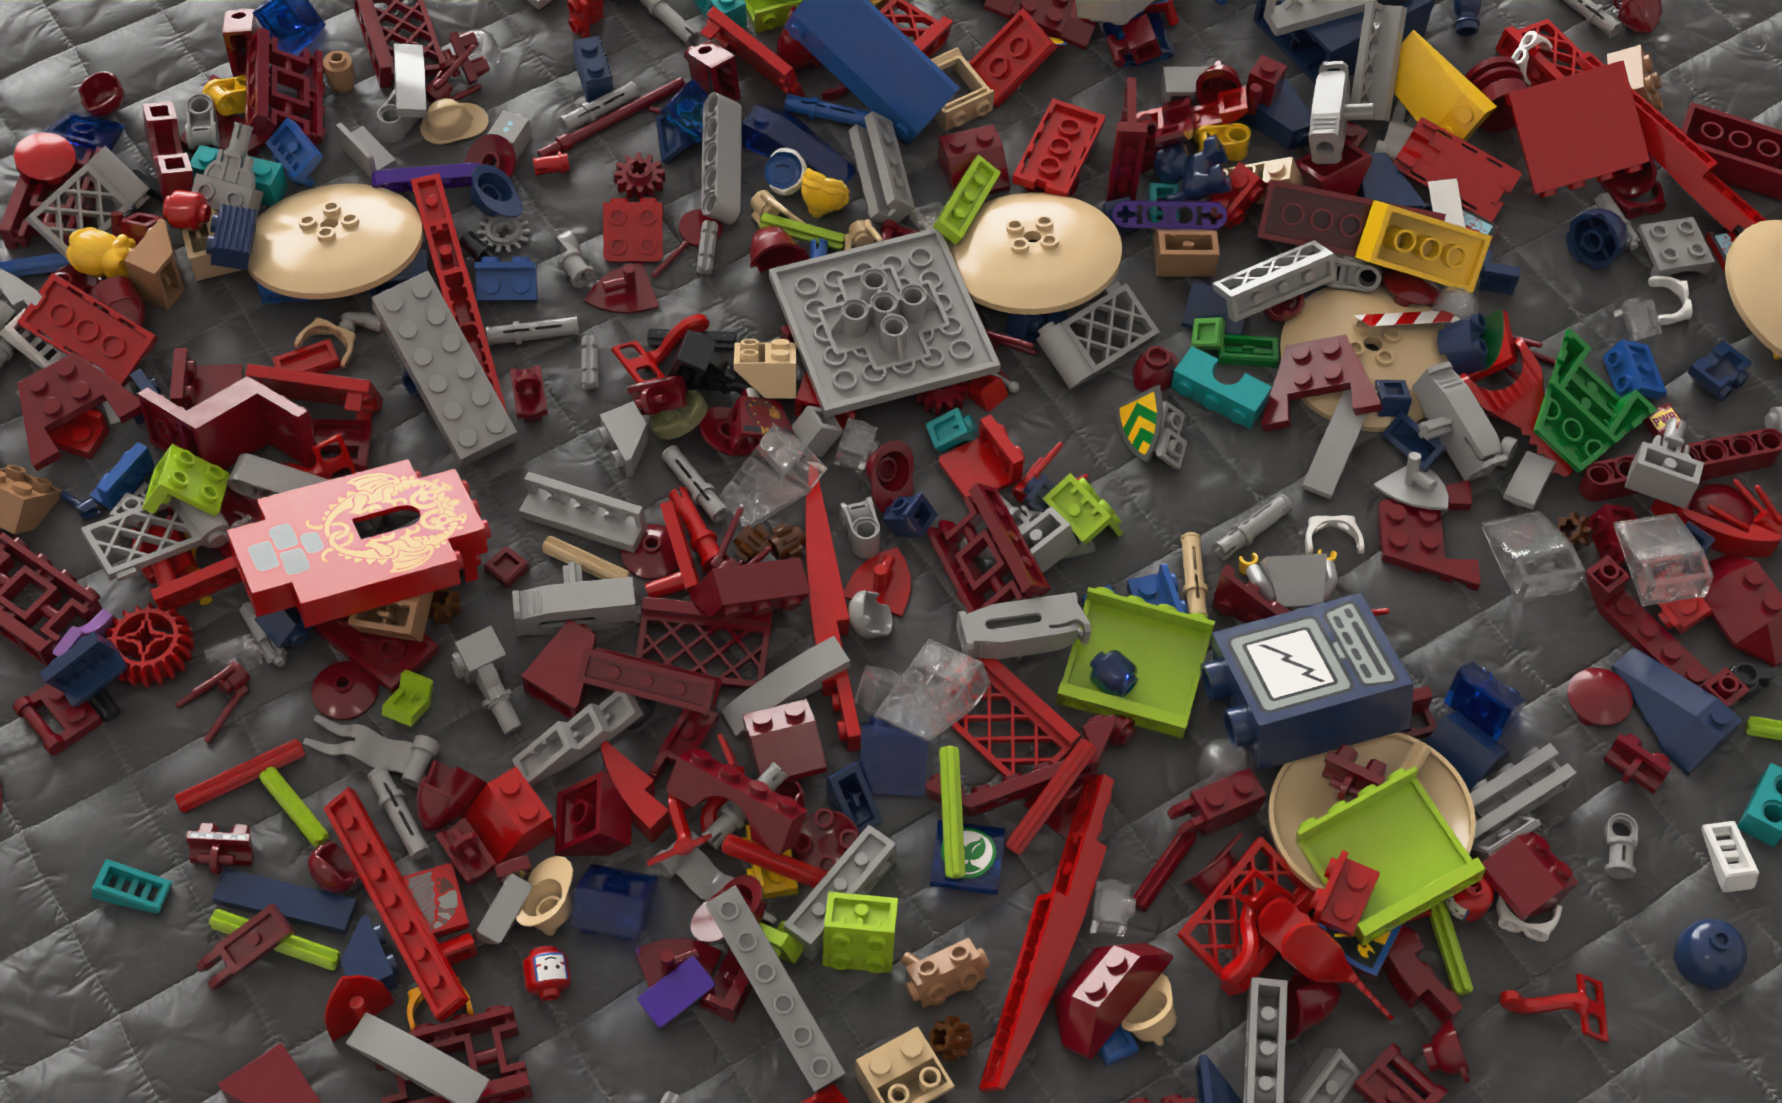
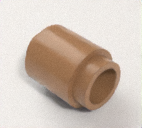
[323,51,356,93]

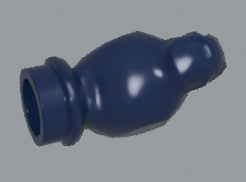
[1452,0,1482,36]

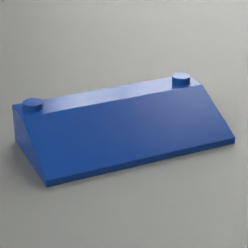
[784,0,960,145]

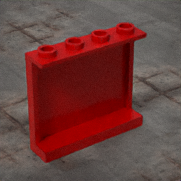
[1505,60,1650,199]

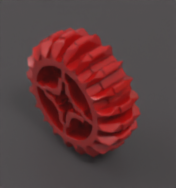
[105,602,195,688]

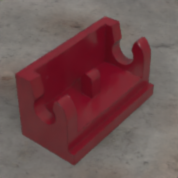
[699,947,753,1023]

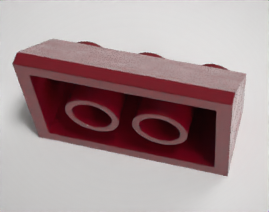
[689,557,811,619]

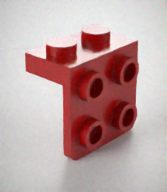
[603,198,664,262]
[939,414,1025,499]

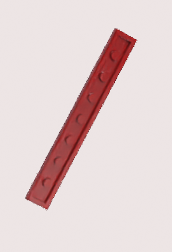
[323,787,469,1022]

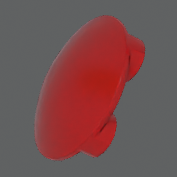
[14,133,76,184]

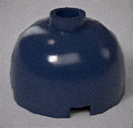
[1566,208,1628,269]
[1673,918,1747,990]

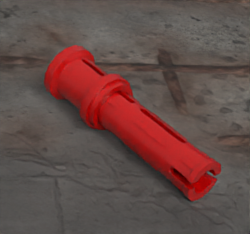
[668,487,728,573]

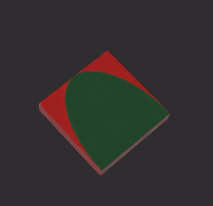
[1467,309,1518,382]

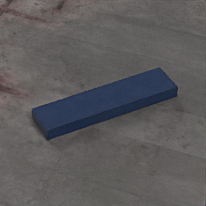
[212,868,358,935]

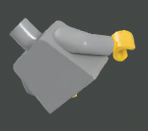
[1239,549,1338,611]

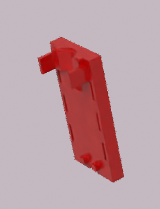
[700,6,805,97]
[1012,98,1106,197]
[1393,116,1522,222]
[17,273,158,387]
[245,364,383,420]

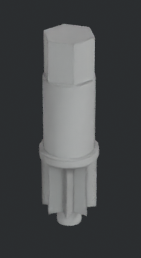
[1594,192,1640,251]
[239,602,288,667]

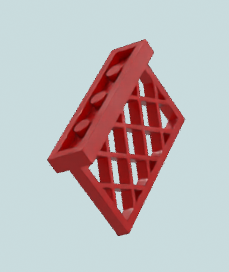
[879,0,953,58]
[1495,19,1584,86]
[931,658,1081,777]
[1177,836,1315,996]

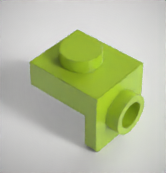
[381,670,434,727]
[759,921,803,964]

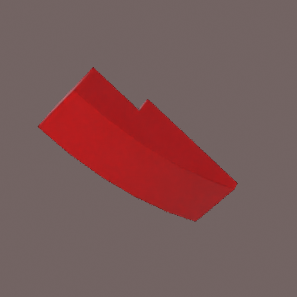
[600,740,671,843]

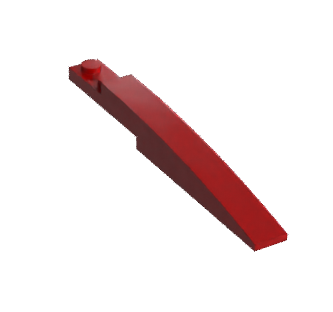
[1576,51,1767,232]
[410,173,508,414]
[806,459,861,752]
[978,774,1114,1092]

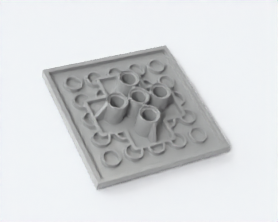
[769,228,1001,418]

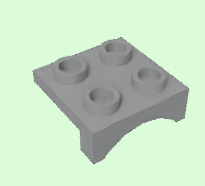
[1637,217,1715,277]

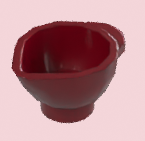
[1132,346,1178,392]
[1422,1018,1471,1084]

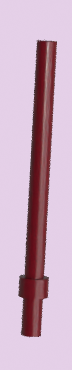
[537,77,686,157]

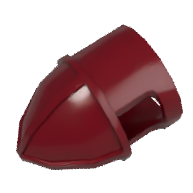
[1612,0,1663,34]
[89,276,145,331]

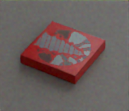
[403,862,470,938]

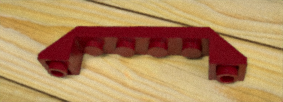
[1584,555,1750,708]
[925,714,1117,817]

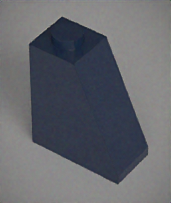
[1239,77,1311,150]
[1356,152,1424,209]

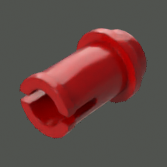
[533,151,570,176]

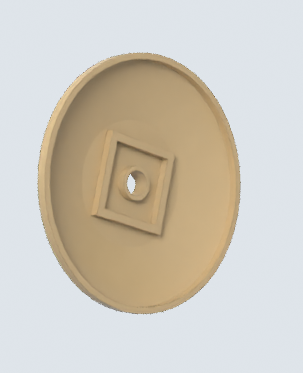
[248,184,423,299]
[947,192,1122,315]
[1725,220,1782,358]
[1279,284,1448,432]
[1268,732,1476,892]

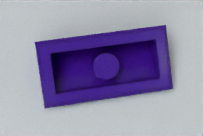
[636,955,716,1029]

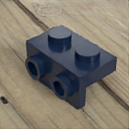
[39,631,128,708]

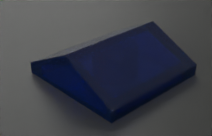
[252,0,326,55]
[42,111,124,151]

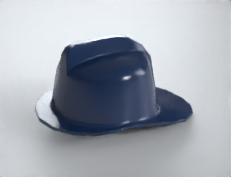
[470,164,524,217]

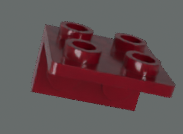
[170,348,244,410]

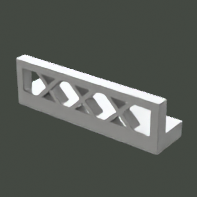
[1263,0,1378,36]
[1350,1,1407,122]
[1213,240,1337,322]
[519,472,648,553]
[783,825,896,961]

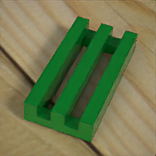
[1217,334,1279,368]

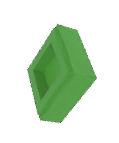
[1191,317,1226,350]

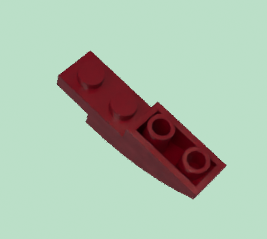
[1382,924,1463,1024]

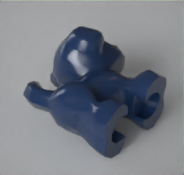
[1154,135,1233,201]

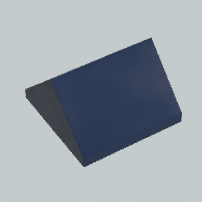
[1181,278,1245,335]
[1425,710,1510,793]

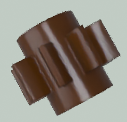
[1552,511,1595,552]
[767,523,806,560]
[733,524,772,563]
[428,587,462,626]
[929,1015,973,1061]

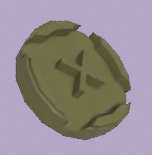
[648,390,708,440]

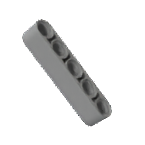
[701,92,742,225]
[227,453,383,535]

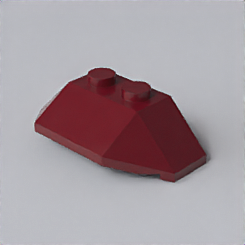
[1698,553,1782,668]
[1053,943,1174,1060]

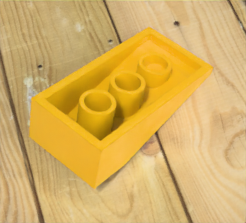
[1394,30,1497,142]
[1355,200,1492,293]

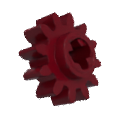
[613,152,666,201]
[916,381,969,417]

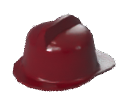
[1196,60,1242,124]
[865,440,914,514]
[1181,832,1243,903]
[691,875,766,943]

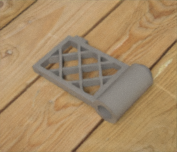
[25,146,150,260]
[1036,281,1160,390]
[81,496,231,582]

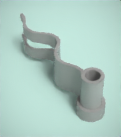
[1374,99,1418,162]
[302,715,441,787]
[653,830,777,925]

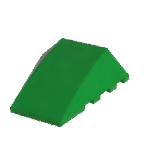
[1533,328,1658,473]

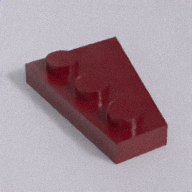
[1212,564,1290,623]

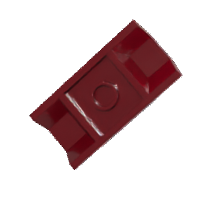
[983,0,1097,50]

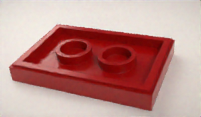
[969,8,1058,108]

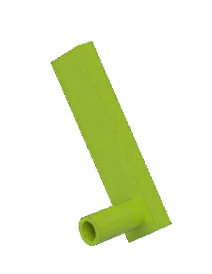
[932,154,1001,245]

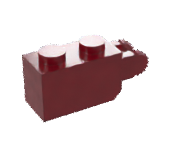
[1167,767,1266,837]

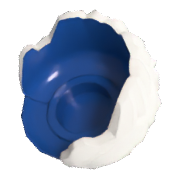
[764,148,807,196]

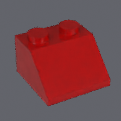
[461,766,555,864]

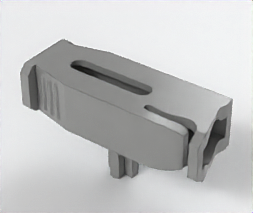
[1309,61,1375,164]
[1412,361,1508,481]
[512,561,642,637]
[956,592,1091,662]

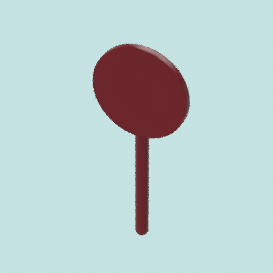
[651,209,723,278]

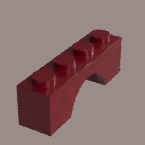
[142,101,193,201]
[665,748,808,855]

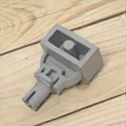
[192,122,264,216]
[1625,418,1704,509]
[999,493,1078,573]
[450,626,522,735]

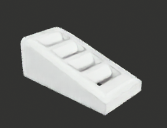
[0,308,70,369]
[1701,821,1759,893]

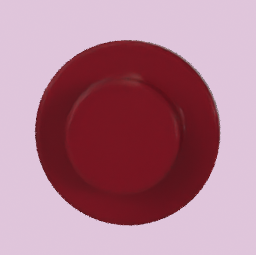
[1110,715,1136,747]

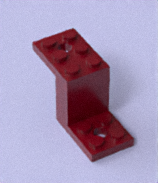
[137,376,317,470]

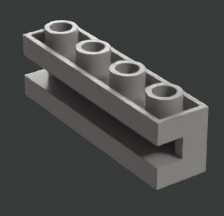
[849,111,915,224]
[1470,743,1576,844]

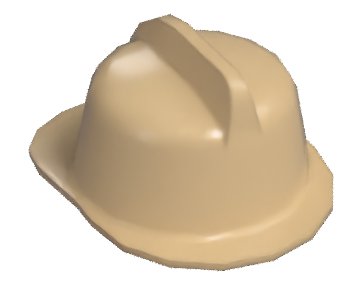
[420,98,489,145]
[516,856,573,936]
[1121,974,1177,1046]

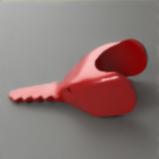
[1459,337,1572,478]
[1258,898,1394,1021]

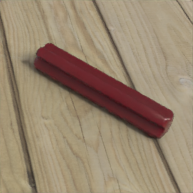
[1131,833,1197,912]

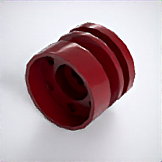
[1465,56,1528,133]

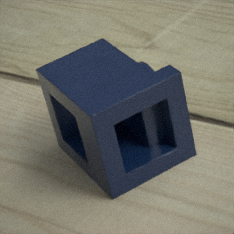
[1005,313,1047,344]
[883,492,938,537]

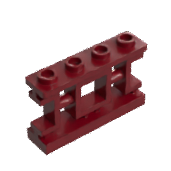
[245,27,326,146]
[0,147,103,251]
[926,483,1051,613]
[0,533,103,667]
[576,647,723,714]
[374,1005,533,1103]

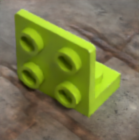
[142,444,230,517]
[1042,473,1124,546]
[822,891,898,973]

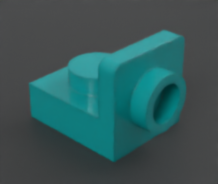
[926,407,978,453]

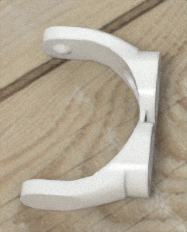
[1511,31,1553,87]
[1648,276,1692,326]
[1305,515,1364,554]
[1496,895,1562,942]

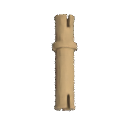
[1180,532,1208,617]

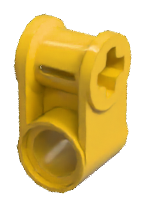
[202,75,246,116]
[1193,123,1251,161]

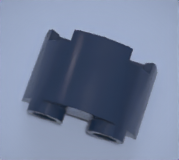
[1437,313,1488,375]
[1688,340,1752,402]

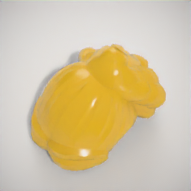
[801,168,850,218]
[66,227,137,278]

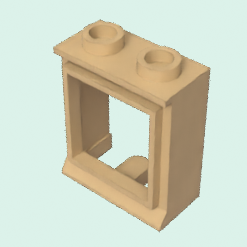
[930,47,994,132]

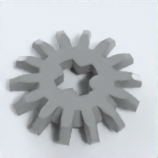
[477,214,531,254]

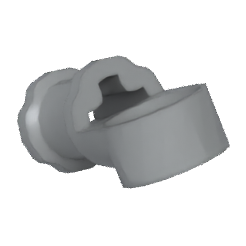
[555,230,596,288]
[1604,813,1638,880]

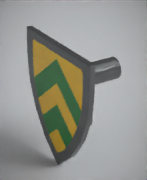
[1114,385,1163,463]

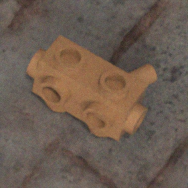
[901,938,990,1008]

